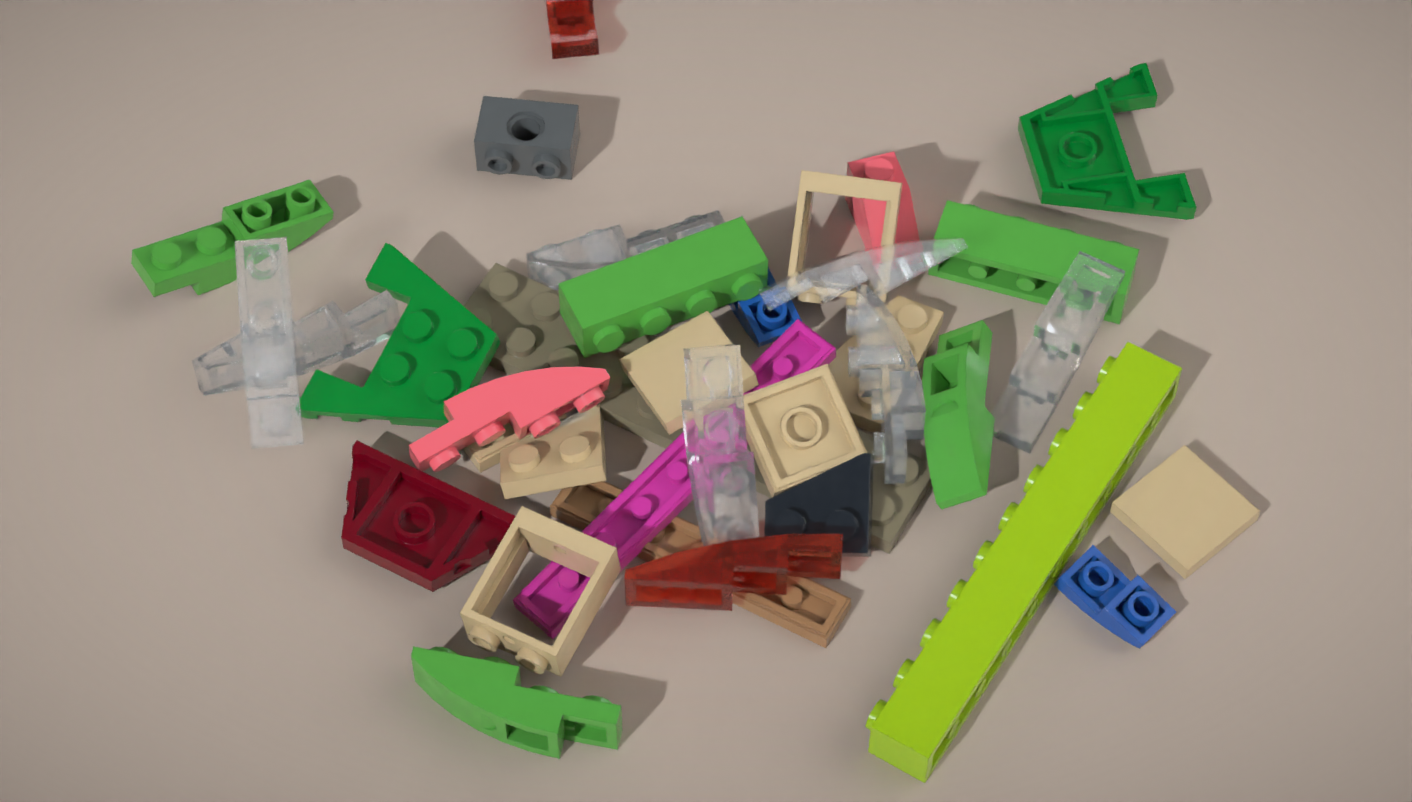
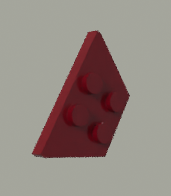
[341,440,516,592]

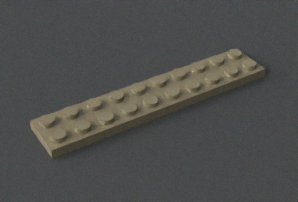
[464,263,932,554]

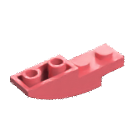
[409,367,611,472]

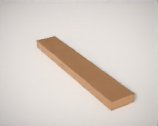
[550,481,851,648]

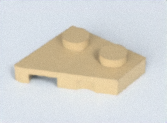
[500,404,607,499]

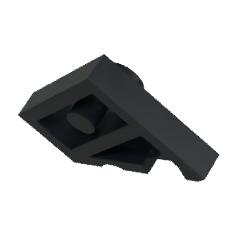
[764,453,874,557]

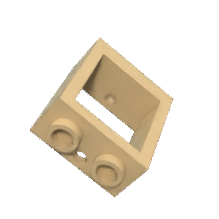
[786,170,903,311]
[460,506,621,677]

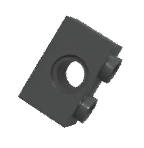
[474,96,580,180]

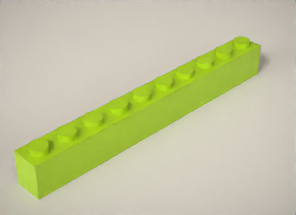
[865,342,1182,783]

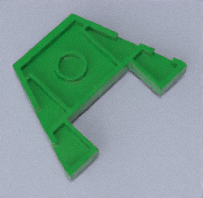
[1018,63,1197,220]
[295,243,500,428]

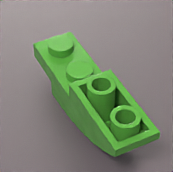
[131,180,334,297]
[922,320,995,509]
[411,646,623,759]

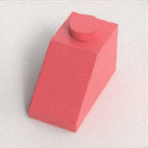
[845,151,923,273]

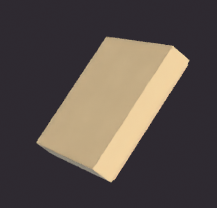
[619,311,759,435]
[731,364,867,497]
[1110,445,1260,579]

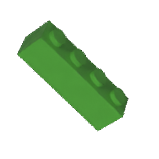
[928,200,1139,324]
[558,216,768,358]

